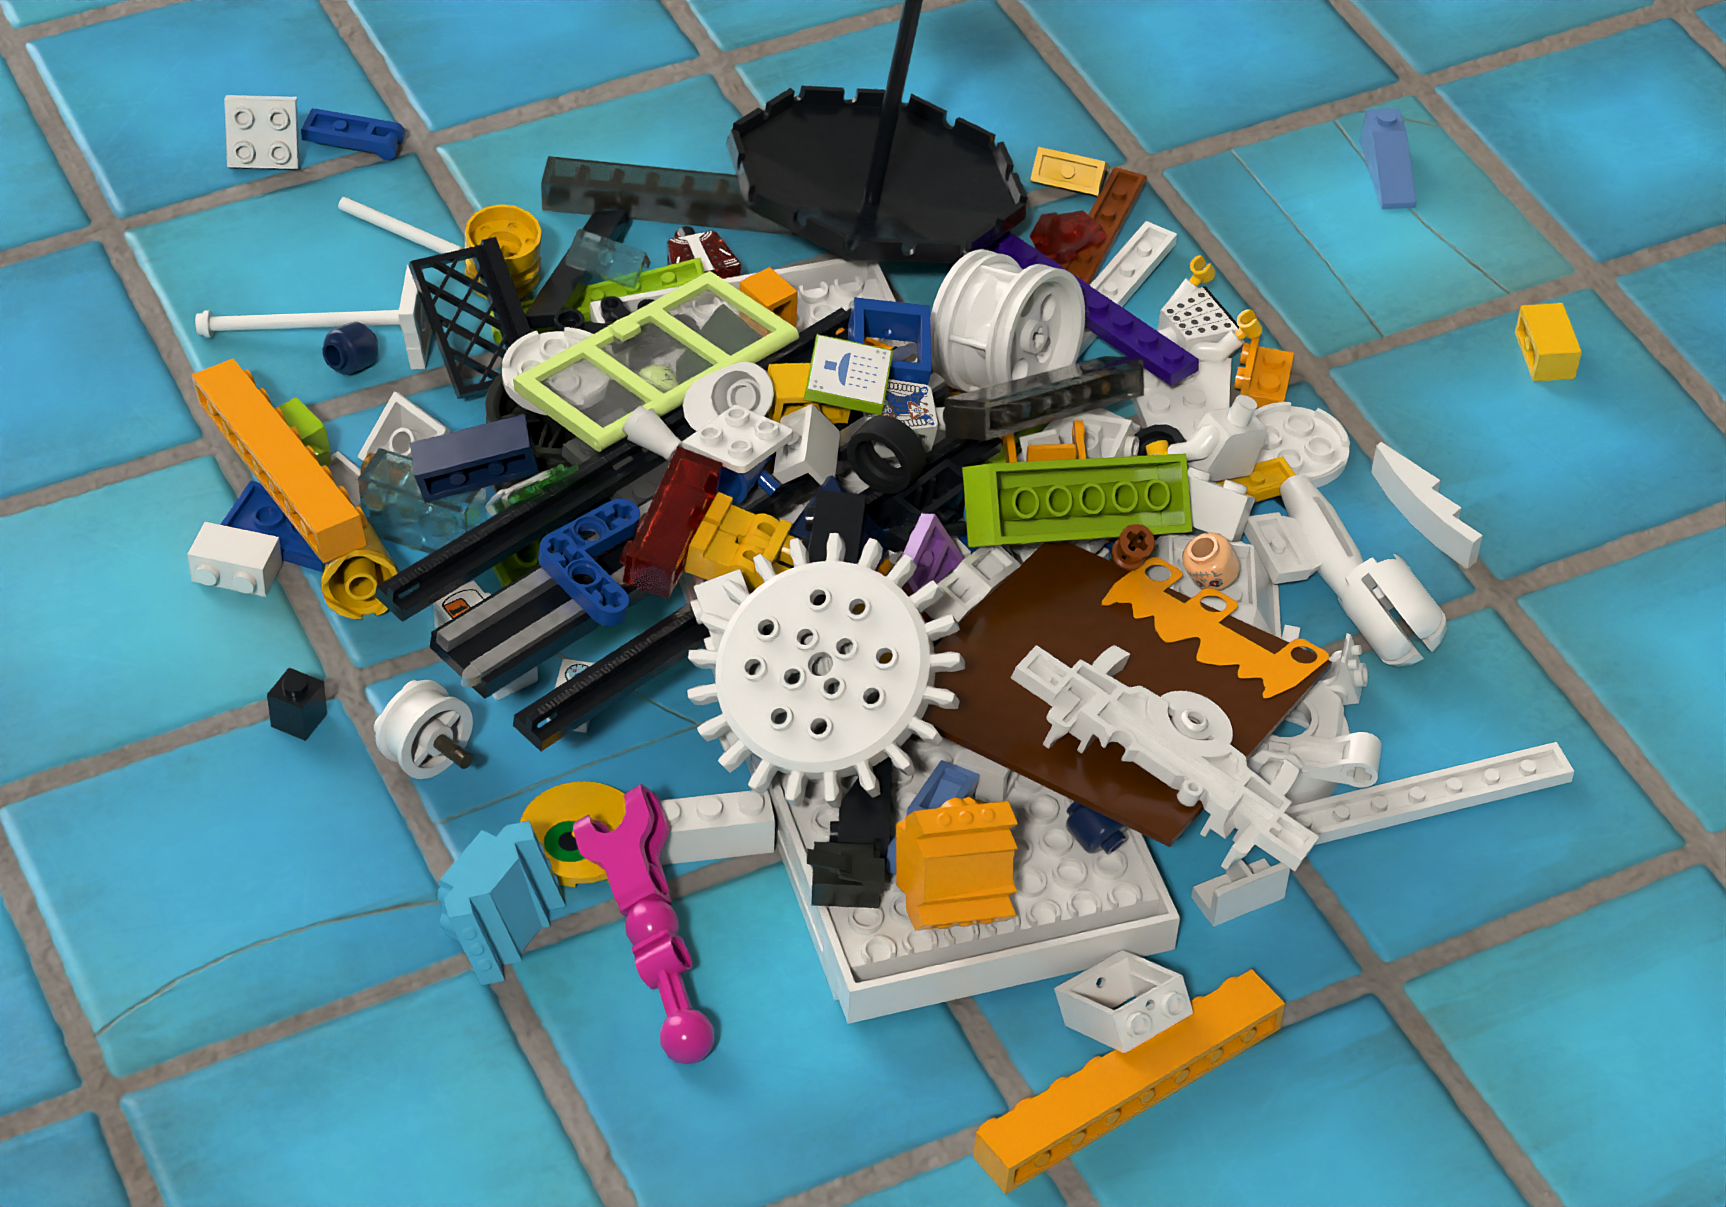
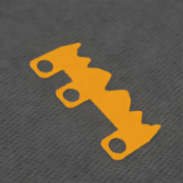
[1101,557,1329,699]

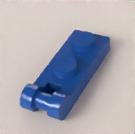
[301,108,406,160]

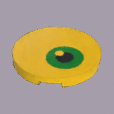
[520,781,626,888]

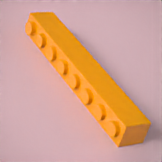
[192,358,368,564]
[973,969,1285,1195]

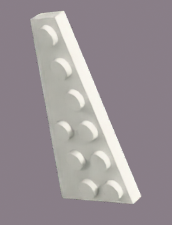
[1124,358,1232,536]

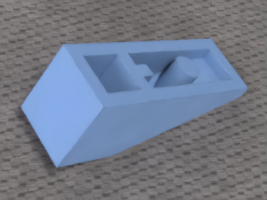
[1360,108,1416,209]

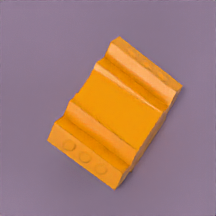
[896,796,1018,931]

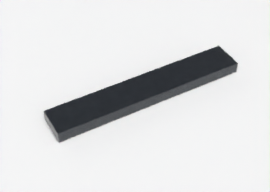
[525,210,630,328]

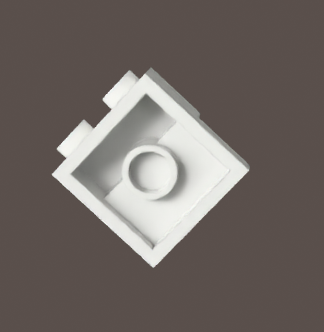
[1051,409,1139,459]

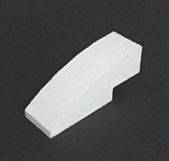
[924,546,1021,624]

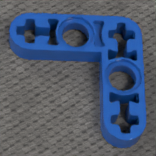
[538,499,640,626]

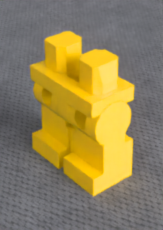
[684,492,802,593]

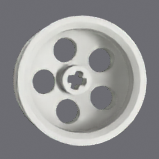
[930,249,1085,410]

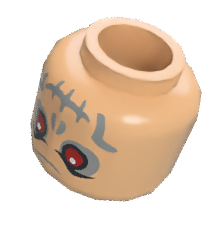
[1182,532,1240,591]

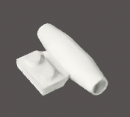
[1244,474,1373,600]

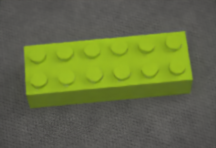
[962,453,1192,548]

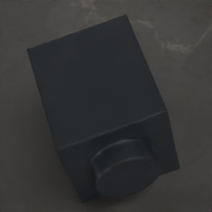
[267,667,327,741]

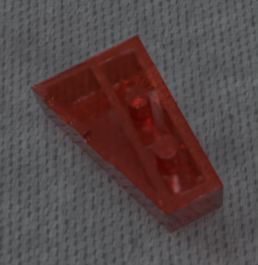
[620,446,723,599]

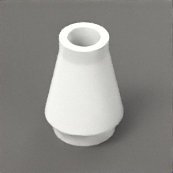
[622,405,682,461]

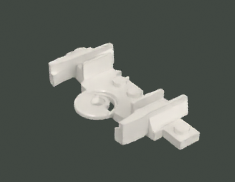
[1011,645,1319,871]

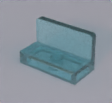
[565,228,651,289]

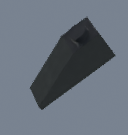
[830,757,892,866]

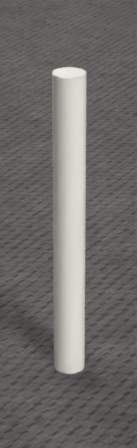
[338,197,463,254]

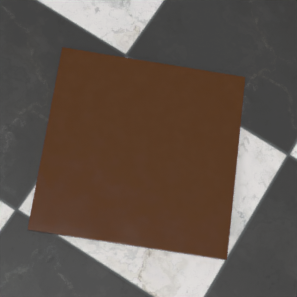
[921,541,1332,847]

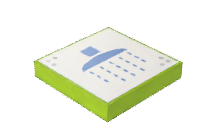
[804,334,893,415]

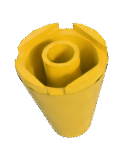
[321,522,399,619]

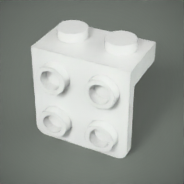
[682,404,793,487]

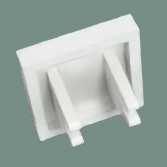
[224,95,299,169]

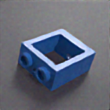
[848,297,931,385]

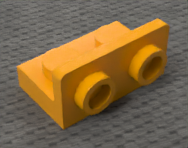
[1234,336,1294,408]

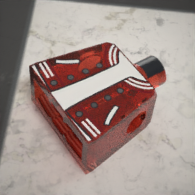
[667,226,741,279]

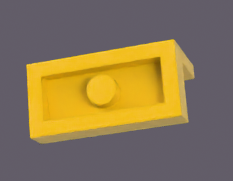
[1030,147,1110,197]

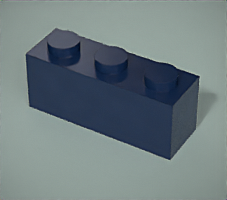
[410,414,539,503]

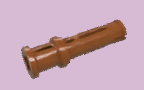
[1109,524,1155,571]

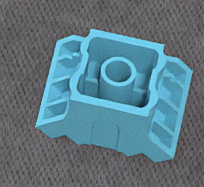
[437,821,566,985]

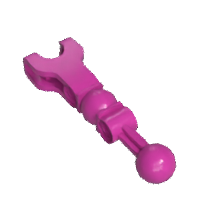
[573,784,715,1064]

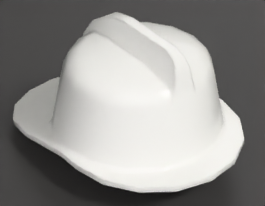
[683,362,774,431]

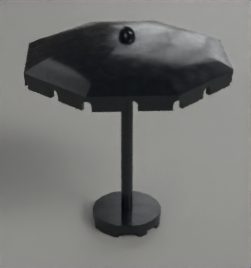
[726,0,1028,263]

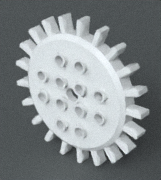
[687,533,965,808]

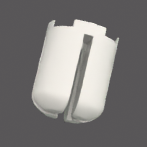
[1337,554,1447,668]

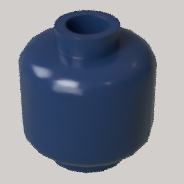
[323,322,378,375]
[1066,801,1127,855]

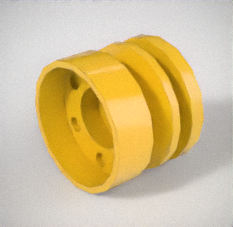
[465,204,542,300]

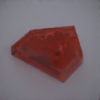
[1030,210,1107,264]

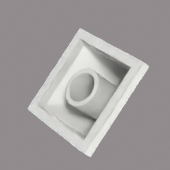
[357,391,451,496]

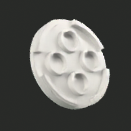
[502,327,617,415]
[1254,402,1350,488]

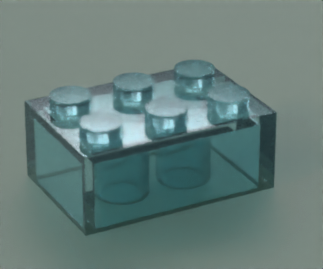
[358,448,488,554]

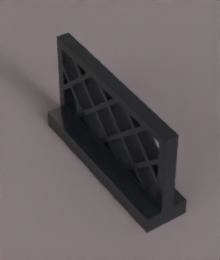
[408,237,532,399]

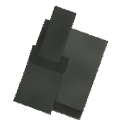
[806,842,885,908]

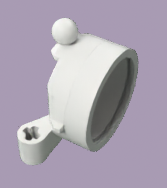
[1246,641,1382,807]

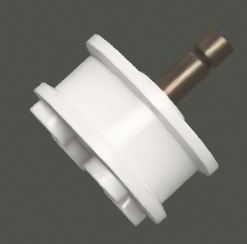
[374,680,473,779]

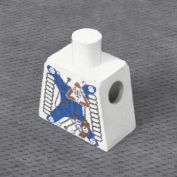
[863,379,956,458]

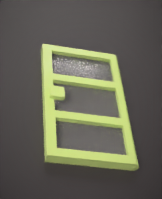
[513,271,799,452]

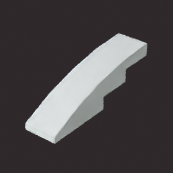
[1371,442,1483,569]

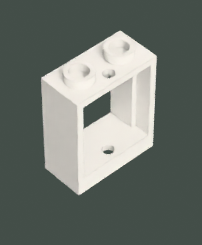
[1054,950,1193,1053]

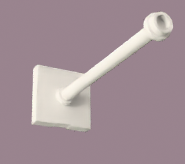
[195,265,432,369]

